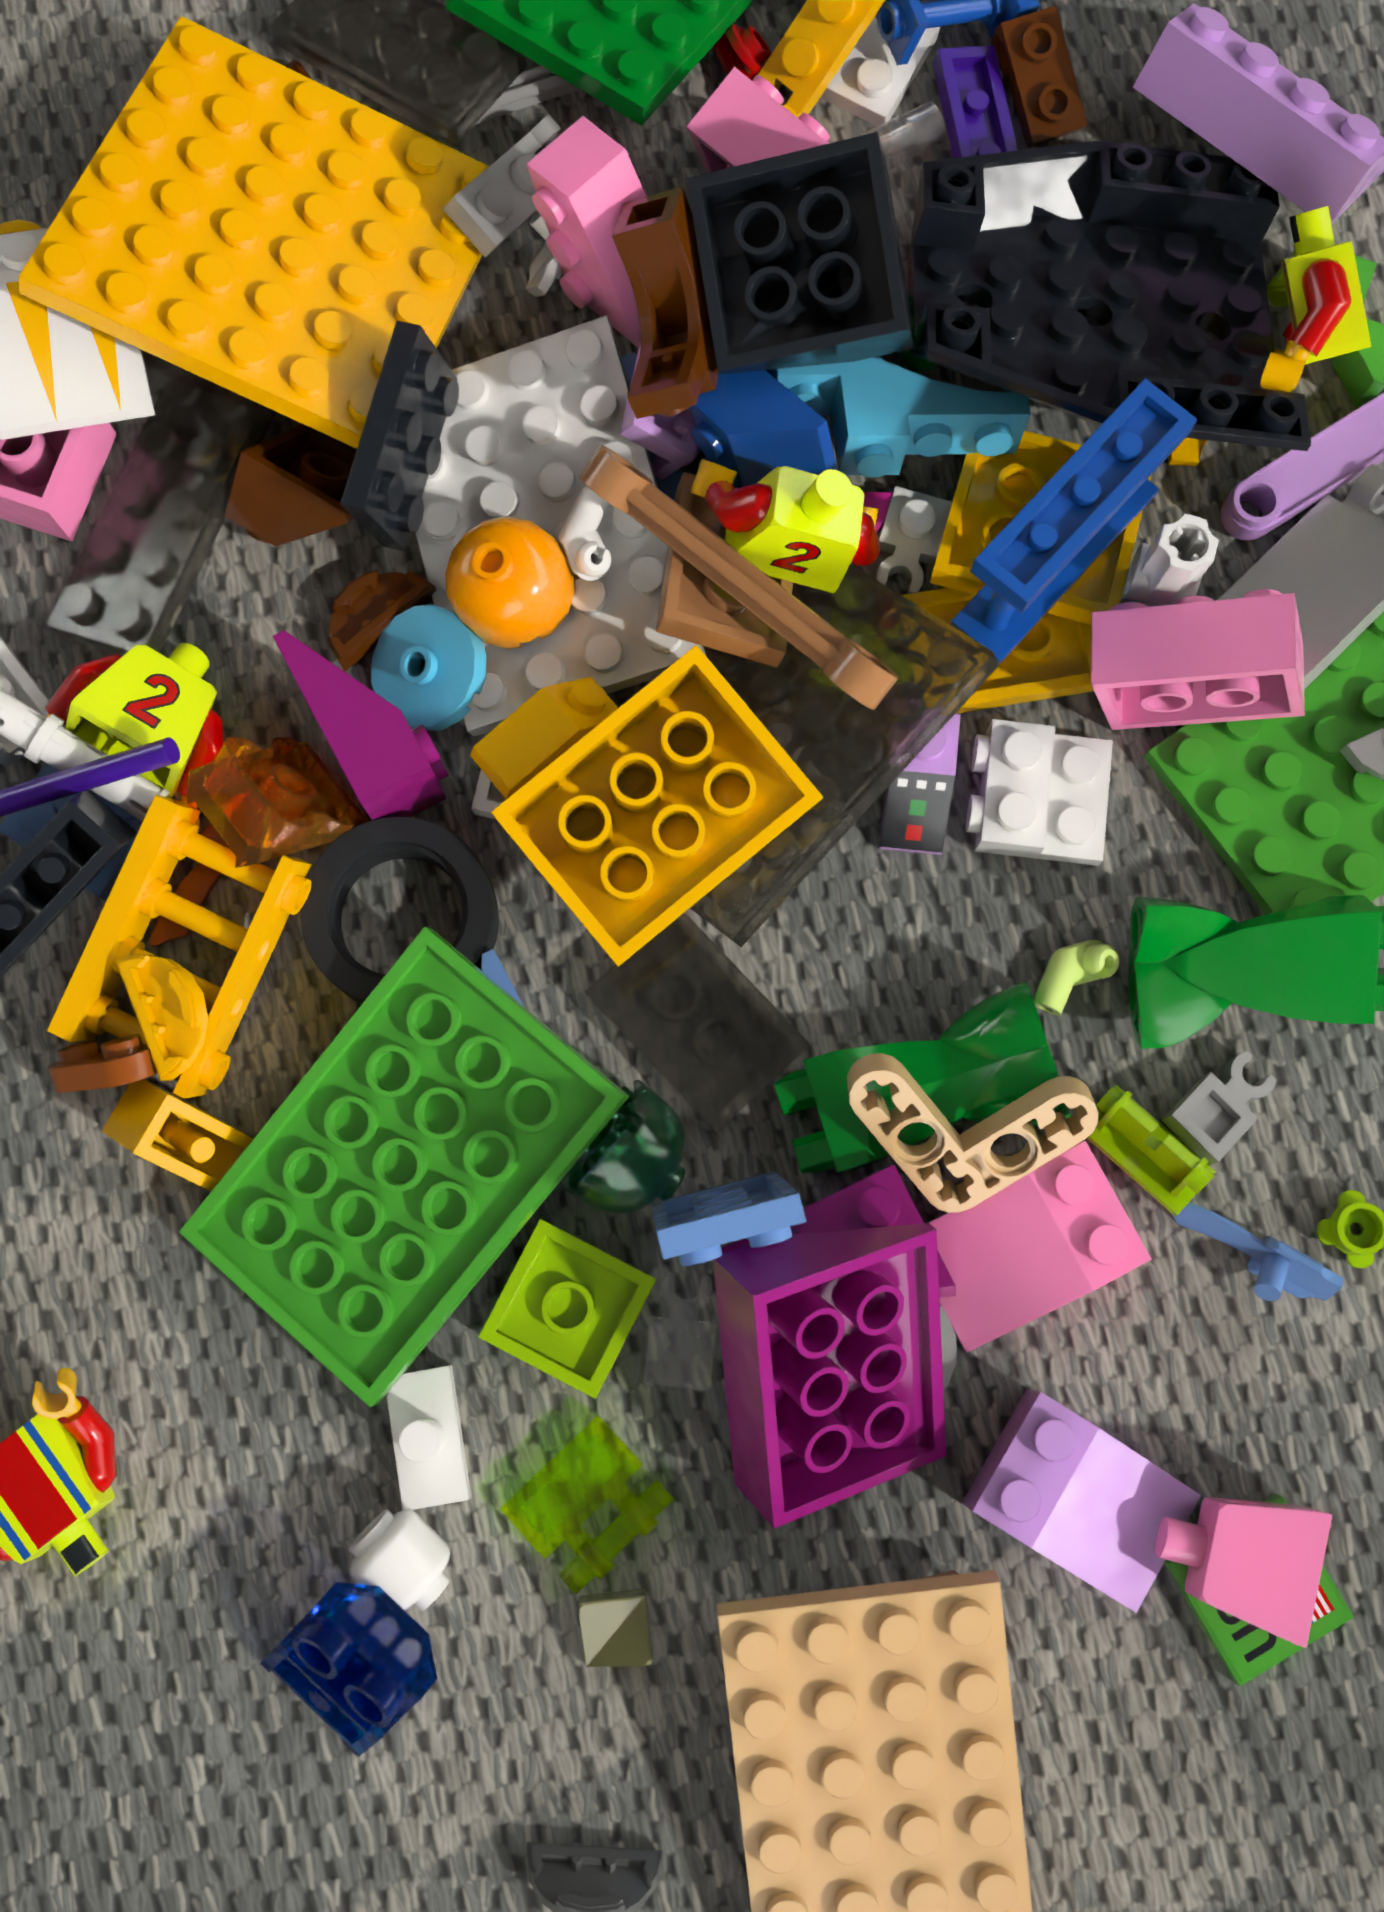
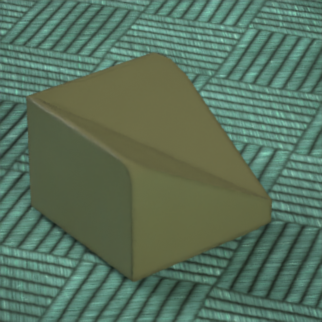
[578,1588,653,1667]

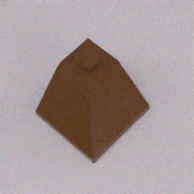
[224,424,357,547]

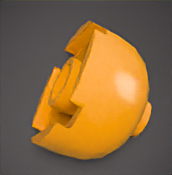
[445,516,575,649]

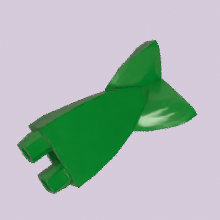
[1128,895,1384,1049]
[774,981,1071,1173]

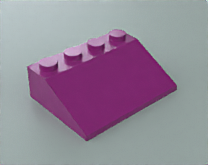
[713,1223,946,1529]

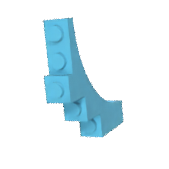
[766,356,1031,478]

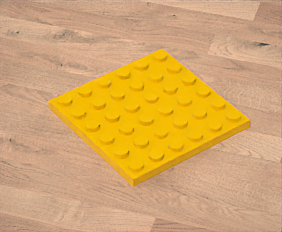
[18,16,489,449]

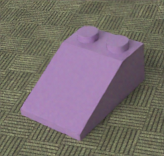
[962,1388,1201,1613]

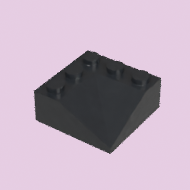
[687,132,916,374]

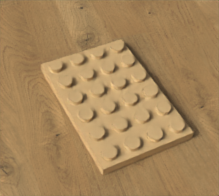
[716,1570,1032,1912]

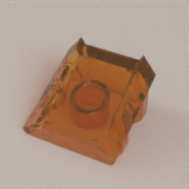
[187,737,369,868]

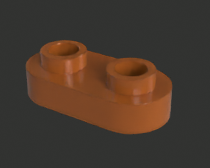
[48,1034,157,1093]

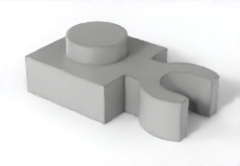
[1162,1050,1277,1166]

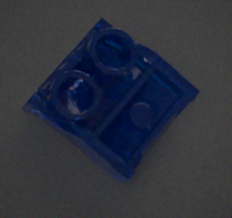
[260,1582,437,1757]

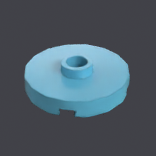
[371,605,487,731]

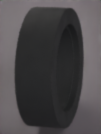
[300,817,499,1004]

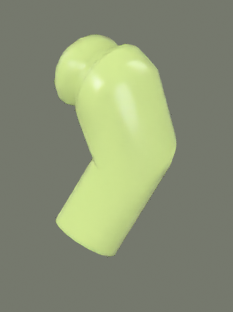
[1033,940,1119,1015]

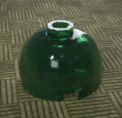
[561,1080,686,1214]

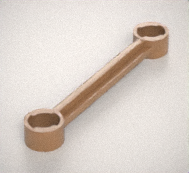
[579,445,899,710]

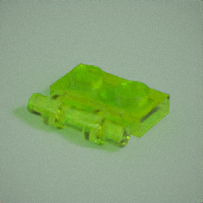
[500,1414,675,1594]

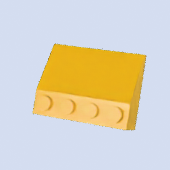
[491,645,823,967]

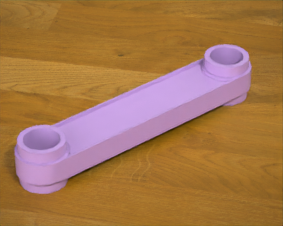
[1221,393,1384,541]

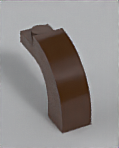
[612,187,718,419]

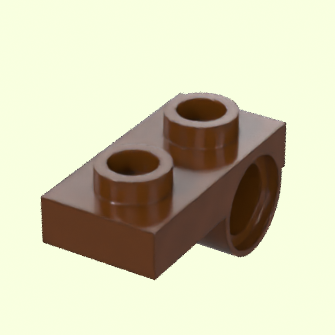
[991,6,1088,148]

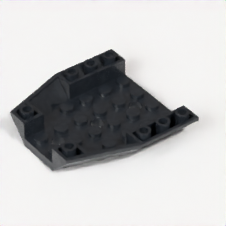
[908,141,1311,451]

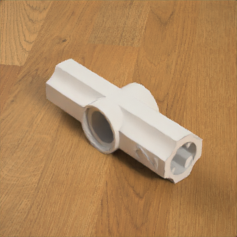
[1120,514,1219,607]

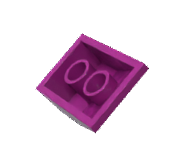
[272,630,449,821]

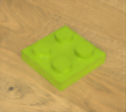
[478,1219,657,1399]

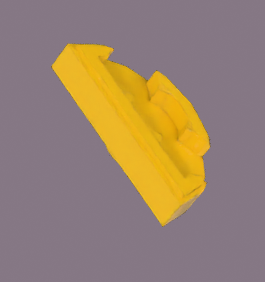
[115,954,208,1081]

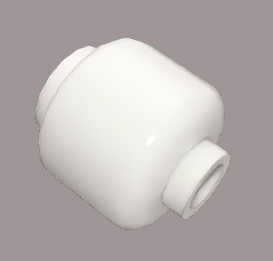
[348,1509,450,1614]

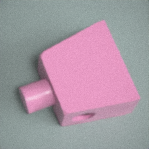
[1155,1497,1332,1648]

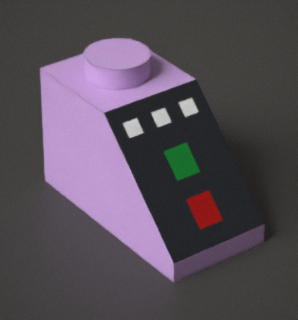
[879,708,960,855]

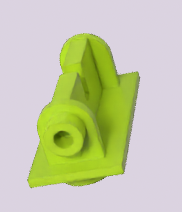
[1087,1085,1216,1217]

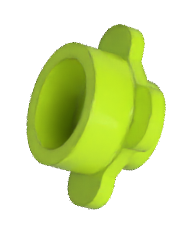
[1316,1190,1384,1269]

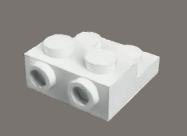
[966,719,1113,866]

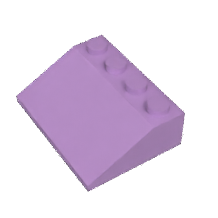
[1133,3,1384,224]

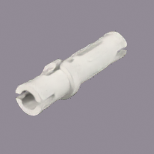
[0,687,170,822]

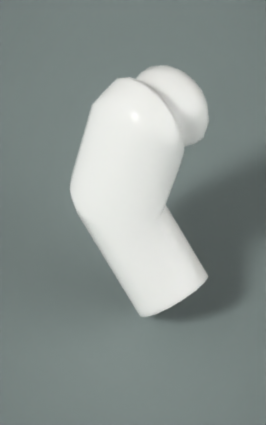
[559,487,611,581]

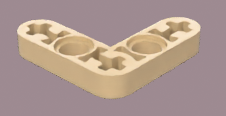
[847,1053,1098,1213]

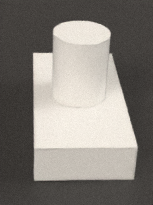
[386,1365,471,1510]

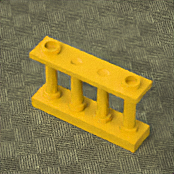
[47,794,313,1099]

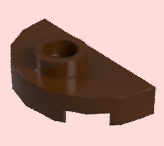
[328,570,437,672]

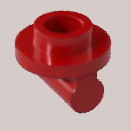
[713,24,772,80]

